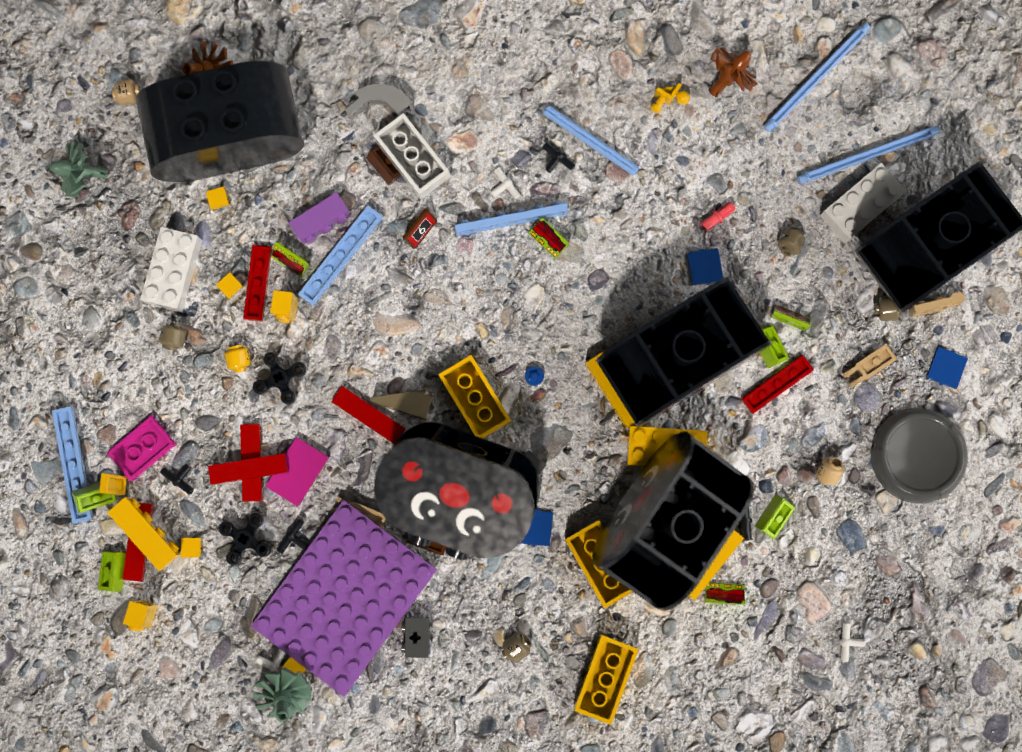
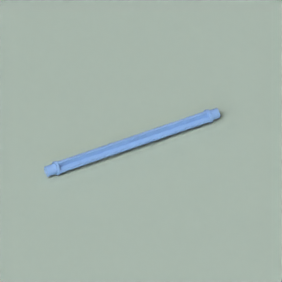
[763,23,870,132]
[797,126,940,184]

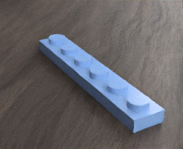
[455,202,568,236]
[298,205,383,307]
[52,406,94,524]

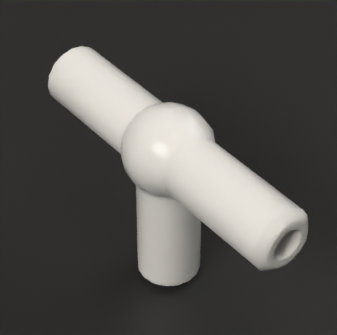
[491,167,521,200]
[840,622,866,662]
[255,648,285,675]

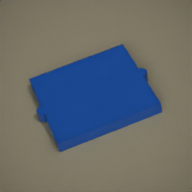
[687,248,723,286]
[926,347,968,389]
[521,509,553,547]

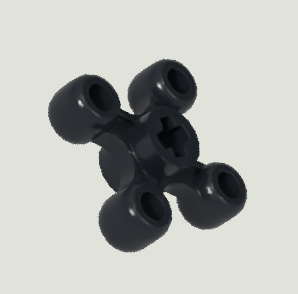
[252,352,307,405]
[218,512,272,566]

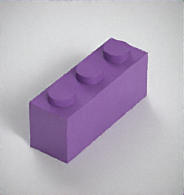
[288,192,351,245]

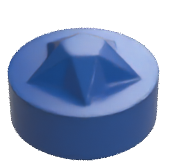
[525,367,544,386]

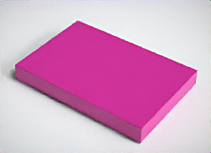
[107,415,177,482]
[265,437,329,507]

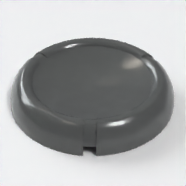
[870,408,968,504]

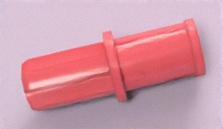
[700,202,736,232]

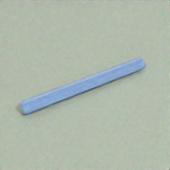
[543,106,639,176]

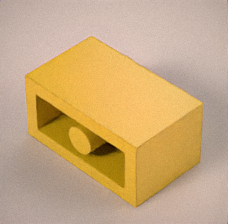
[270,290,299,324]
[123,600,158,632]

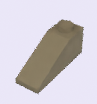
[370,389,433,420]

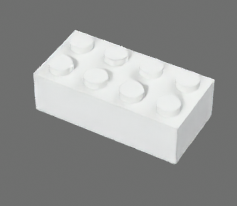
[373,113,450,200]
[820,163,906,244]
[140,227,202,313]

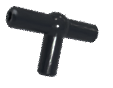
[542,143,575,173]
[160,464,194,495]
[277,518,308,554]

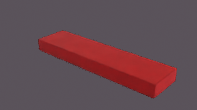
[243,245,272,322]
[741,355,814,414]
[331,386,405,444]
[240,424,263,502]
[208,453,288,485]
[122,503,154,582]

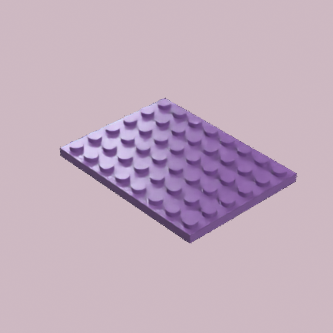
[251,500,438,697]

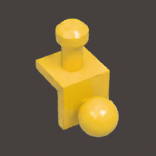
[650,83,690,114]

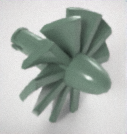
[50,141,108,197]
[253,668,311,722]

